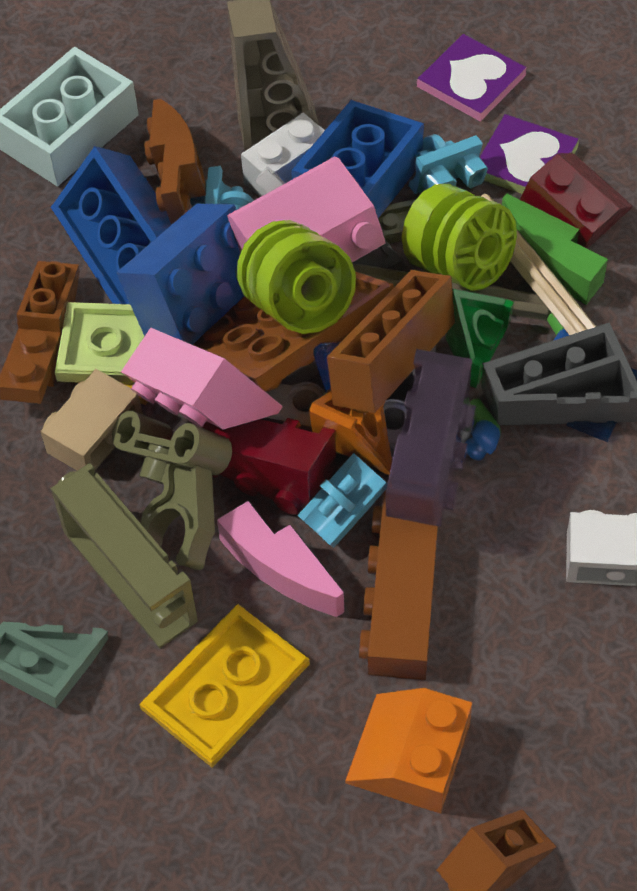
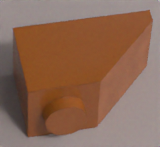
[436,809,556,891]

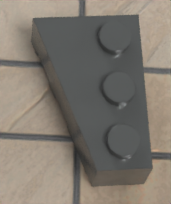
[481,323,637,425]

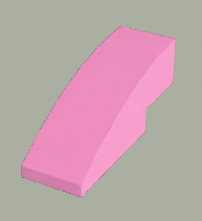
[217,501,344,617]

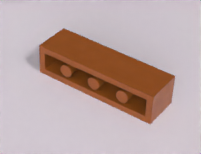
[327,270,455,413]
[359,488,440,680]

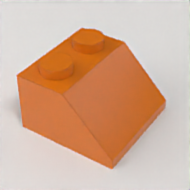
[345,688,472,814]

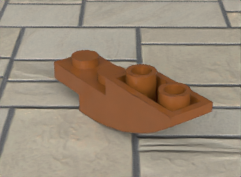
[144,99,206,225]
[0,261,80,404]

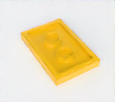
[139,604,310,768]

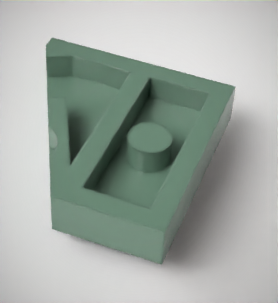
[0,621,108,708]

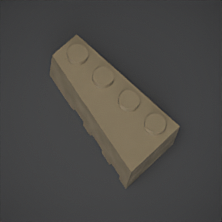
[227,0,319,151]

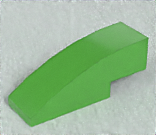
[502,194,608,305]

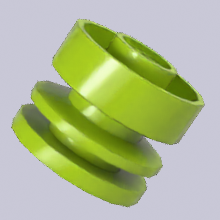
[402,184,517,291]
[237,220,356,334]

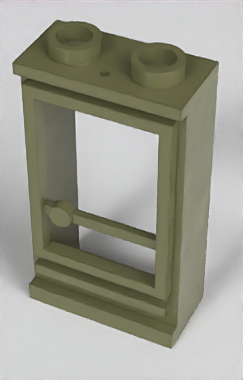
[51,463,198,649]

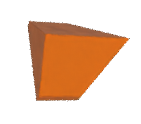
[309,391,395,477]

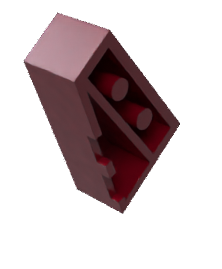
[202,417,337,515]

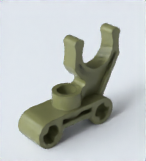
[112,411,232,570]

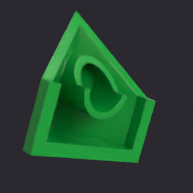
[445,289,514,388]

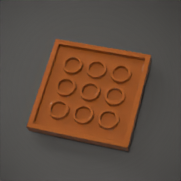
[193,272,394,392]

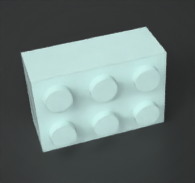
[0,47,138,187]

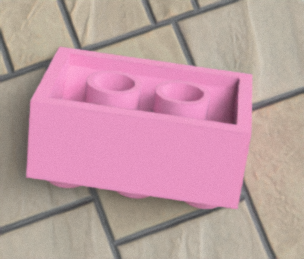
[227,157,386,262]
[121,328,283,429]

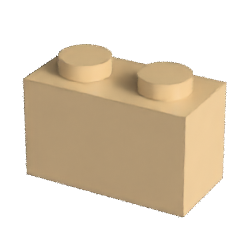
[41,369,143,471]

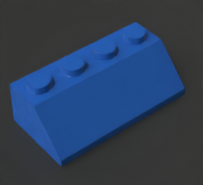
[51,146,171,304]

